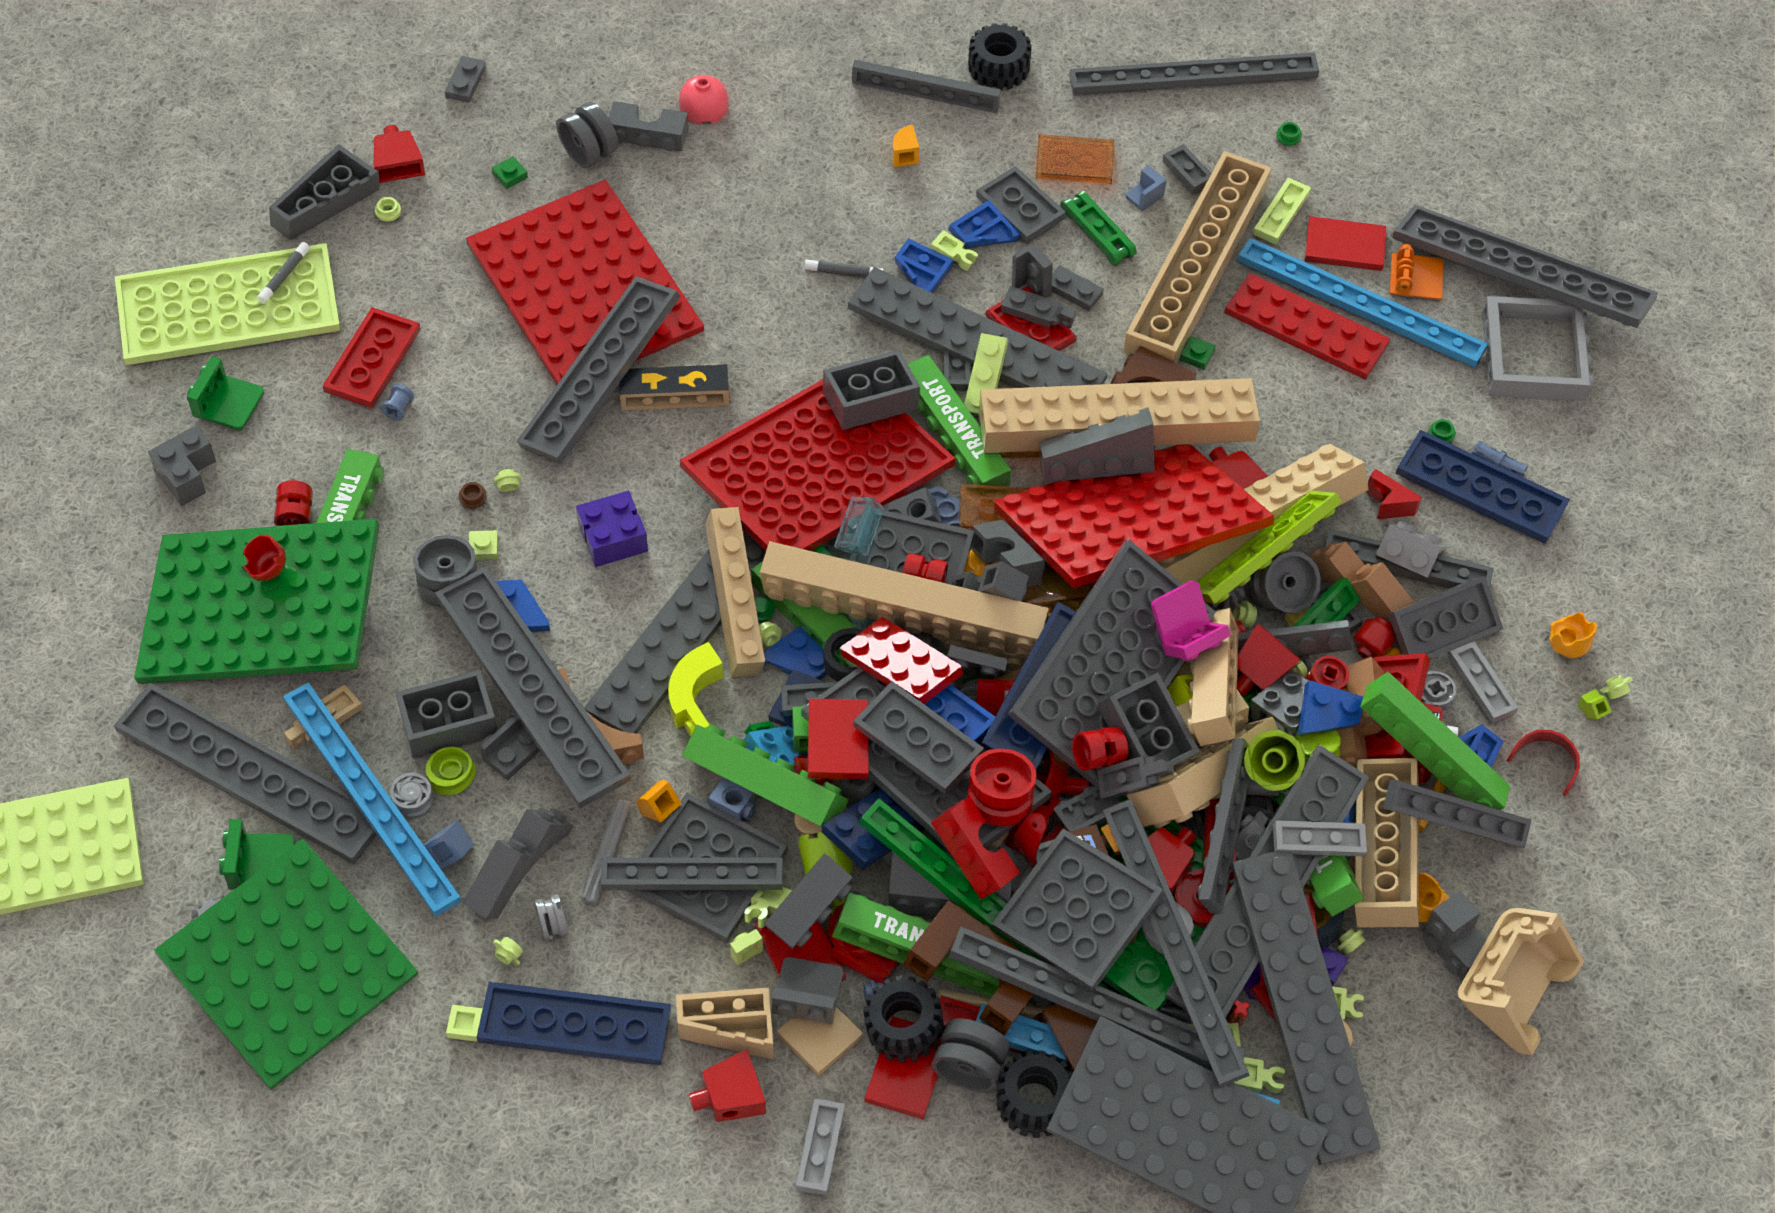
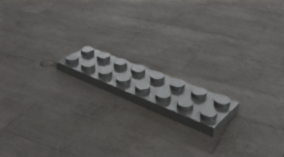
[517,276,680,464]

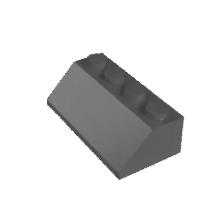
[889,852,1014,918]

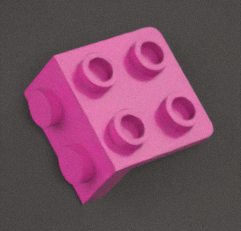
[1151,581,1231,661]

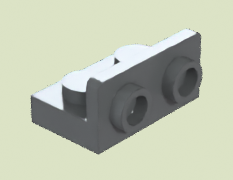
[1012,243,1053,298]
[480,714,540,781]
[1053,785,1119,832]

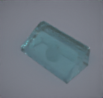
[834,497,884,556]

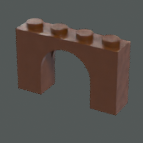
[1111,346,1197,384]
[902,900,1035,1036]

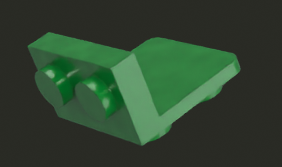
[187,356,264,430]
[219,819,295,889]

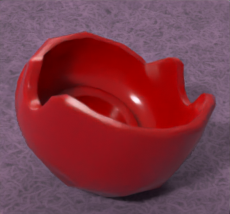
[243,535,286,581]

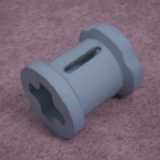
[381,384,414,420]

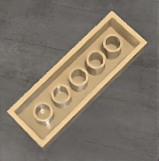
[1127,717,1278,828]
[1355,758,1419,928]

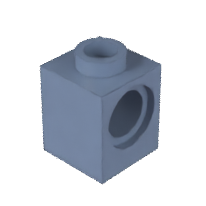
[708,777,757,822]

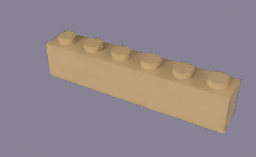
[705,507,765,678]
[1188,608,1239,746]

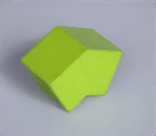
[1577,689,1612,720]

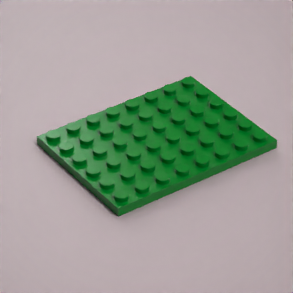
[134,519,380,684]

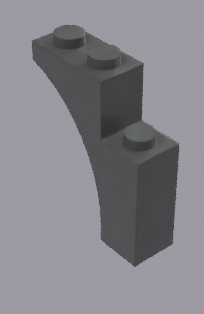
[463,807,574,918]

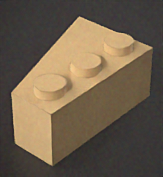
[676,987,774,1060]

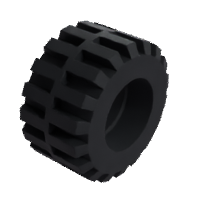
[968,23,1032,90]
[863,976,944,1063]
[996,1050,1073,1138]

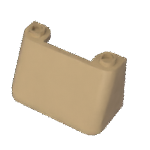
[1458,908,1584,1055]

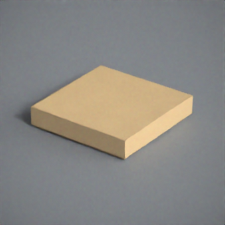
[776,1007,864,1077]

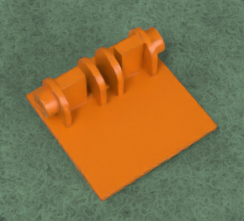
[1389,244,1444,300]

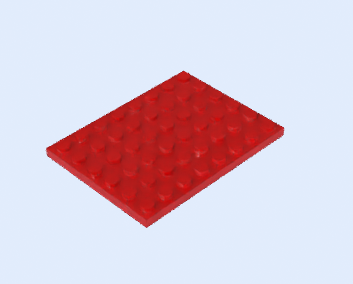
[466,179,704,385]
[680,379,955,551]
[994,444,1274,588]

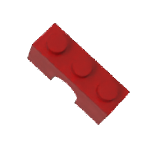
[930,796,1020,899]

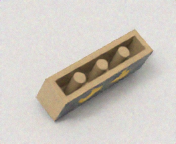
[620,364,729,410]

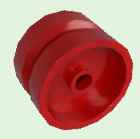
[967,748,1037,827]

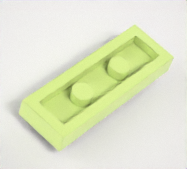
[1253,178,1311,245]
[964,333,1009,415]

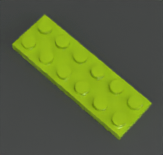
[1197,491,1342,604]

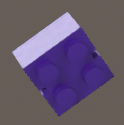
[576,490,648,567]

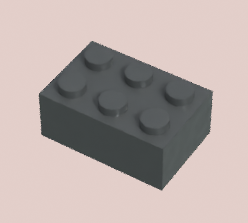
[823,350,920,430]
[395,670,497,758]
[1097,672,1200,765]
[764,853,853,949]

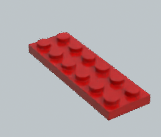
[1224,273,1391,380]

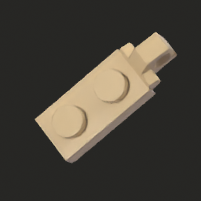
[284,685,363,749]

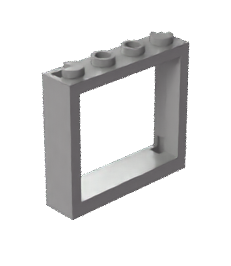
[1482,296,1593,401]

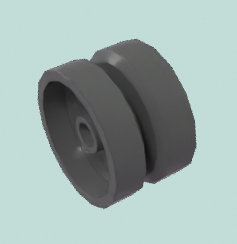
[556,101,619,168]
[413,535,477,607]
[1247,551,1321,613]
[931,1019,1010,1092]

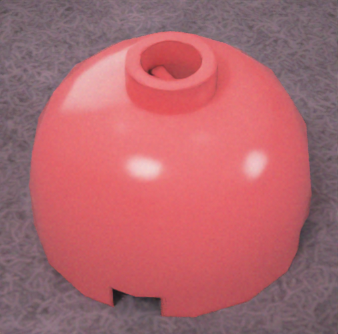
[679,75,729,124]

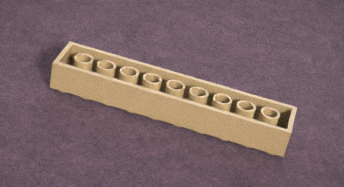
[1123,151,1272,364]
[979,378,1260,453]
[1157,444,1369,584]
[760,541,1049,661]

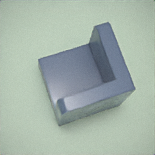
[1126,165,1167,211]
[424,820,474,870]

